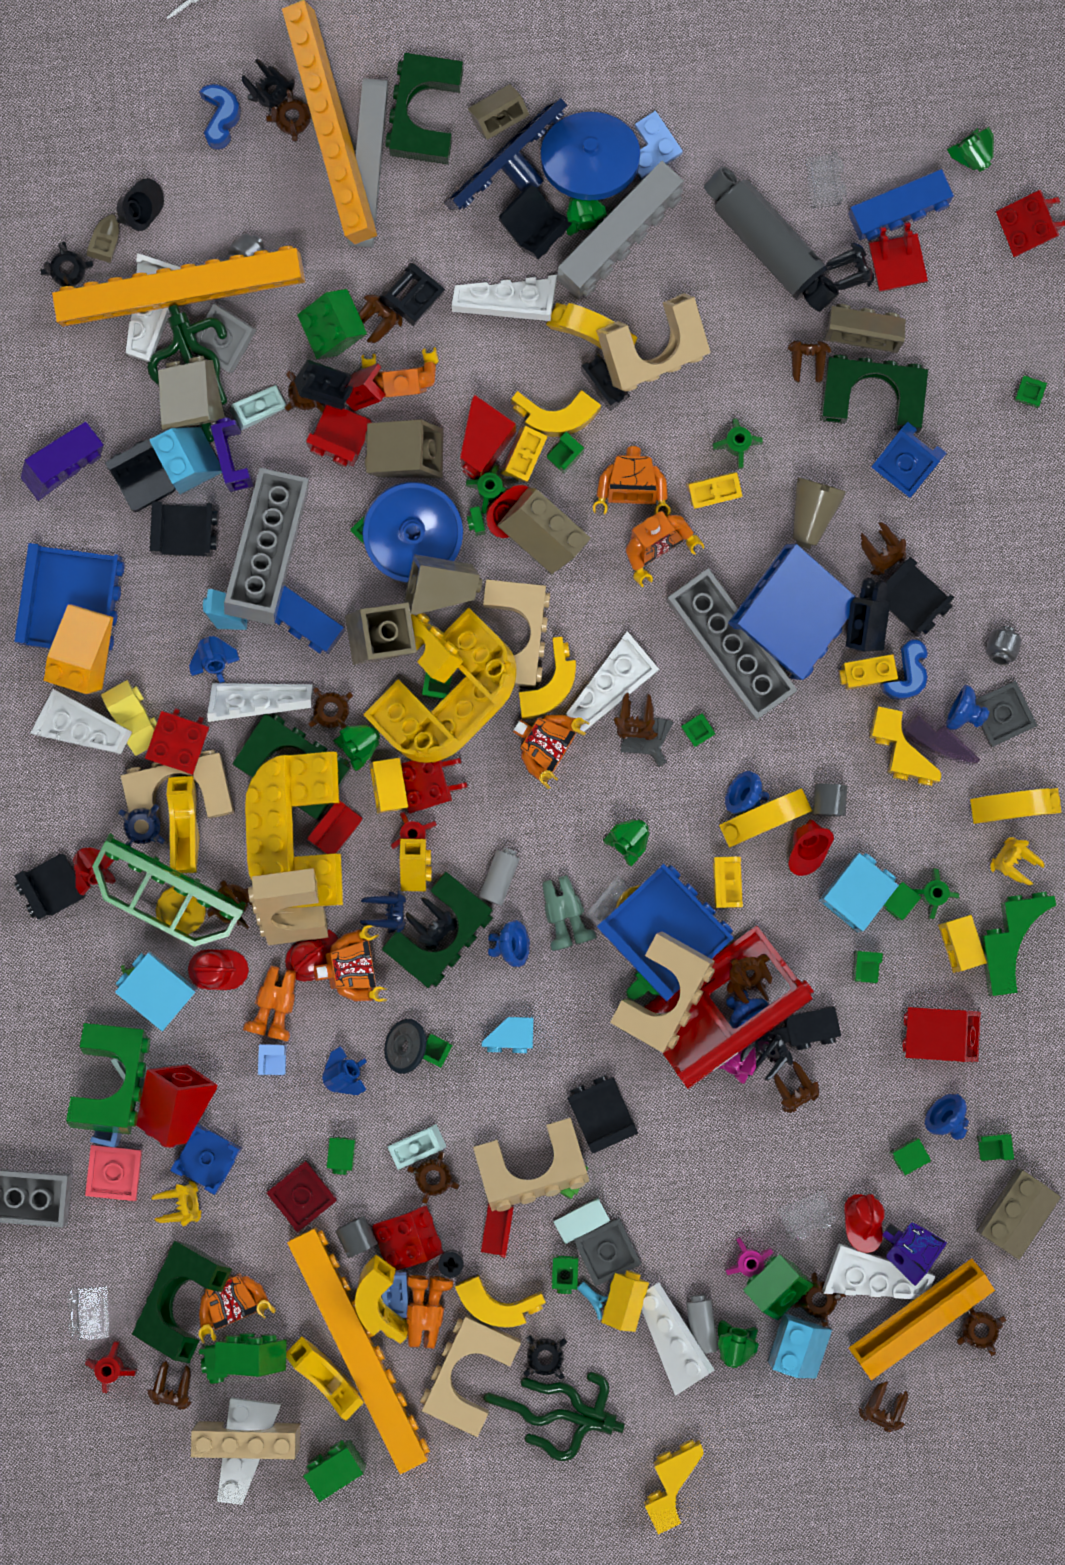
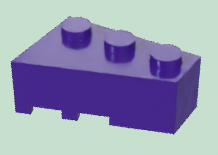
[20,421,104,501]

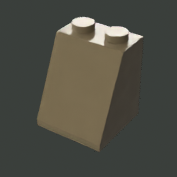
[158,356,225,430]
[365,419,444,478]
[404,554,482,615]
[345,602,417,665]

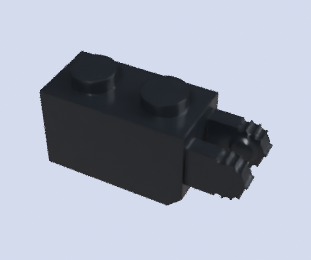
[845,577,891,652]
[770,1006,841,1050]

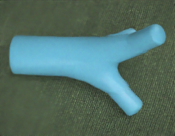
[577,1281,608,1320]

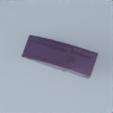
[902,715,981,765]

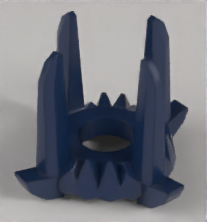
[118,804,165,847]
[360,891,406,933]

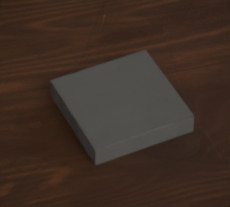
[976,681,1038,748]
[574,1218,641,1287]

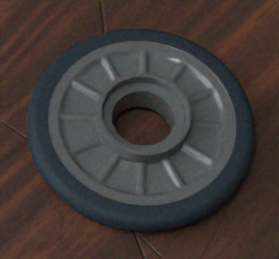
[384,1019,427,1074]

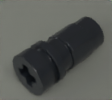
[438,1249,464,1278]

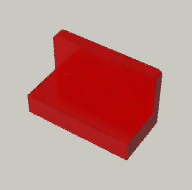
[345,363,386,411]
[307,800,363,854]
[481,1204,514,1258]

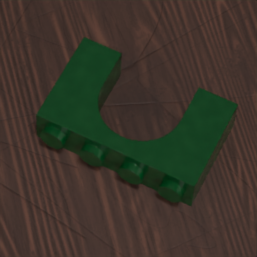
[385,52,464,165]
[820,355,929,433]
[232,713,351,820]
[381,872,494,988]
[131,1240,232,1363]

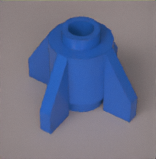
[189,636,240,683]
[322,1046,367,1095]

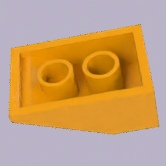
[44,604,113,694]

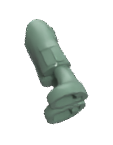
[542,875,597,951]

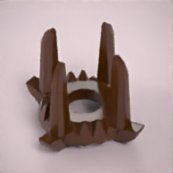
[266,89,312,142]
[358,294,402,343]
[787,340,831,383]
[284,371,325,412]
[861,522,906,575]
[308,687,354,729]
[614,693,658,740]
[207,880,252,929]
[727,955,772,1004]
[774,1061,819,1113]
[407,1151,460,1204]
[793,1272,846,1327]
[956,1307,1007,1356]
[147,1361,191,1410]
[858,1381,908,1432]

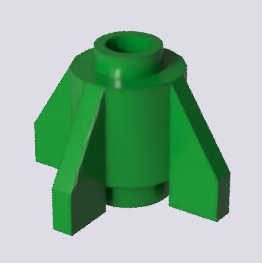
[947,127,994,172]
[566,197,607,236]
[712,418,763,470]
[466,465,508,515]
[333,725,380,771]
[603,819,650,867]
[912,868,959,919]
[717,1320,759,1368]

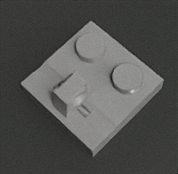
[195,303,257,373]

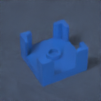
[871,422,947,498]
[170,1124,242,1195]

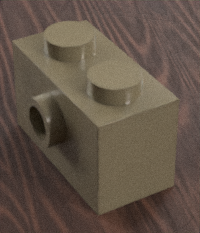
[468,84,529,140]

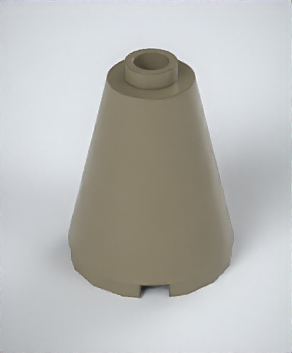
[793,477,846,549]

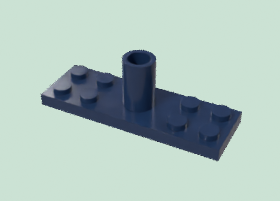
[444,98,568,210]

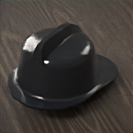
[116,178,164,231]

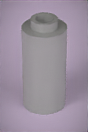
[479,847,520,906]
[686,1294,719,1354]

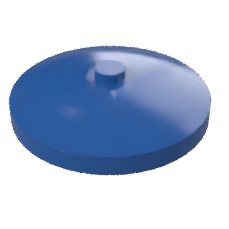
[541,112,640,200]
[362,482,463,583]

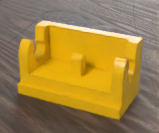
[500,426,548,482]
[686,472,743,509]
[369,758,408,814]
[713,856,743,908]
[938,915,987,973]

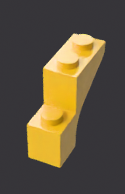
[869,706,941,786]
[166,776,200,873]
[644,1439,704,1535]

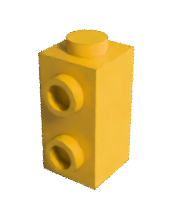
[838,654,898,690]
[400,839,432,892]
[601,1270,649,1332]

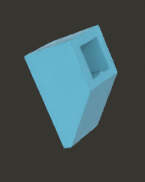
[203,589,248,630]
[482,1017,534,1053]

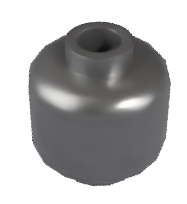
[228,234,264,260]
[986,626,1022,665]

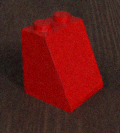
[460,395,516,480]
[903,1007,981,1062]
[136,1064,218,1148]

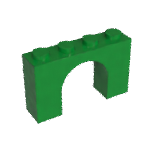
[66,1023,150,1134]

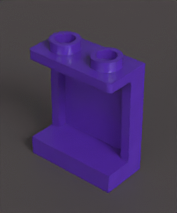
[210,418,254,492]

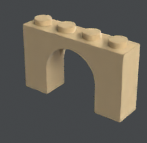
[596,293,711,391]
[483,580,550,688]
[120,750,235,834]
[248,868,328,946]
[610,932,715,1053]
[473,1118,590,1211]
[420,1314,521,1437]
[191,1421,301,1459]

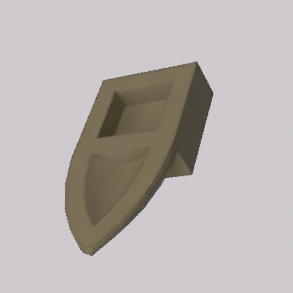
[87,214,119,263]

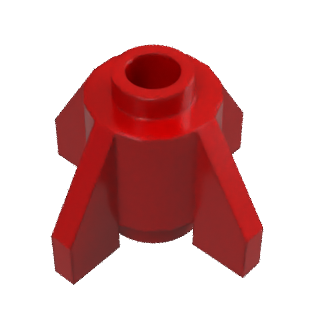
[391,812,437,849]
[73,847,116,896]
[85,1341,137,1393]

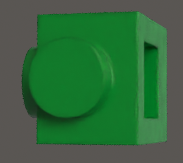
[552,1255,578,1294]
[198,1345,229,1384]

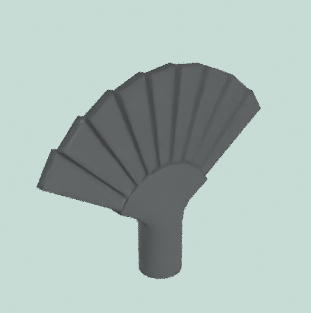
[621,718,674,767]

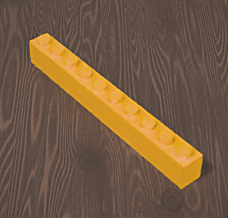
[282,0,378,244]
[52,246,305,327]
[287,1227,430,1475]

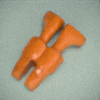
[243,965,296,1042]
[406,1275,454,1349]

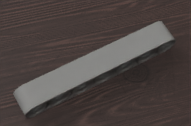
[348,78,388,248]

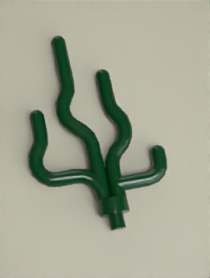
[147,304,227,442]
[484,1372,625,1462]

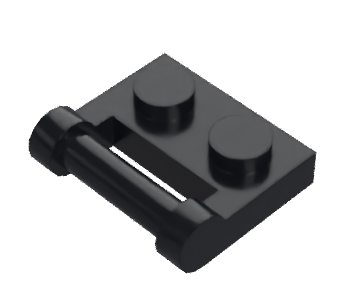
[379,263,445,326]

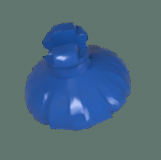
[946,685,990,730]
[725,771,770,815]
[488,920,530,967]
[726,990,770,1028]
[924,1094,969,1140]

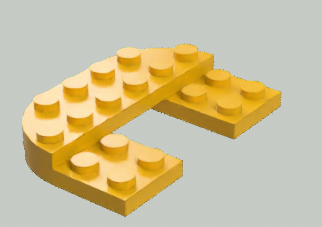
[363,608,517,763]
[245,752,343,908]

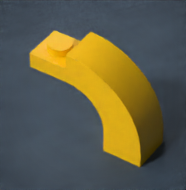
[546,303,637,349]
[511,390,601,437]
[519,637,576,720]
[719,788,812,848]
[970,788,1062,824]
[355,1255,408,1344]
[455,1274,546,1327]
[286,1336,364,1421]

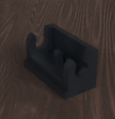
[581,354,630,411]
[294,360,353,410]

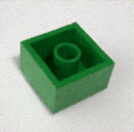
[297,289,367,360]
[743,1254,814,1321]
[215,1332,287,1377]
[303,1440,366,1502]

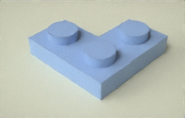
[635,111,683,180]

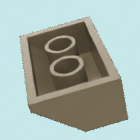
[824,304,906,353]
[497,487,591,574]
[976,1168,1061,1260]

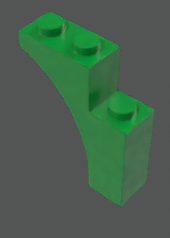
[980,892,1056,996]

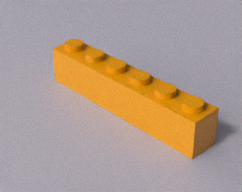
[848,1258,995,1381]

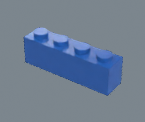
[848,169,954,241]
[275,586,345,654]

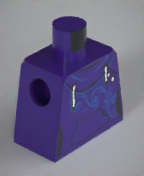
[882,1223,947,1286]

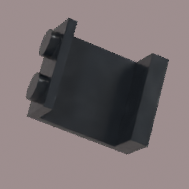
[150,501,219,557]
[886,556,955,636]
[567,1074,638,1154]

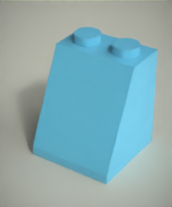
[150,427,222,494]
[819,853,899,932]
[115,952,197,1031]
[768,1313,832,1379]

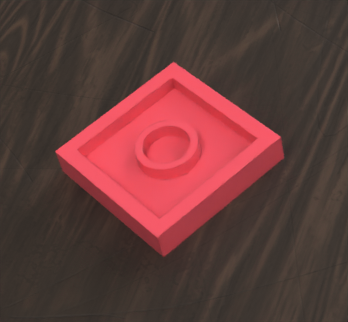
[85,1145,143,1201]

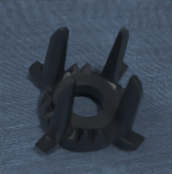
[242,59,295,112]
[40,242,93,286]
[826,243,874,290]
[406,897,457,949]
[740,1032,793,1080]
[523,1335,568,1380]

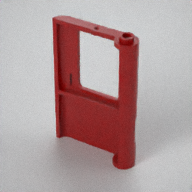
[644,926,814,1089]

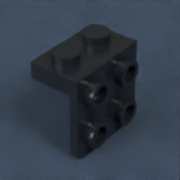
[499,184,572,260]
[105,439,176,512]
[14,854,86,921]

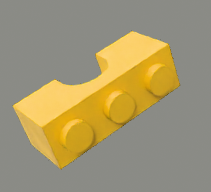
[411,613,464,683]

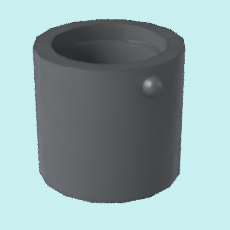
[813,784,848,817]
[335,1216,378,1258]

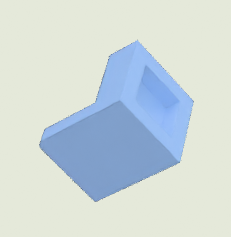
[258,1044,287,1075]

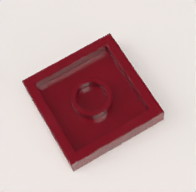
[266,1160,338,1233]

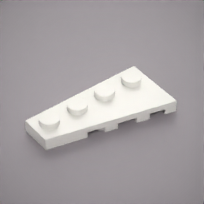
[126,253,181,362]
[452,275,557,321]
[566,631,659,732]
[207,683,313,722]
[30,689,132,754]
[822,1243,935,1299]
[642,1283,715,1396]
[217,1397,281,1505]

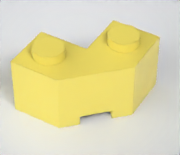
[101,680,157,756]

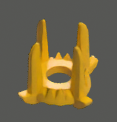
[990,837,1044,885]
[151,1181,202,1227]

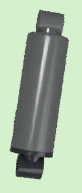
[704,166,839,312]

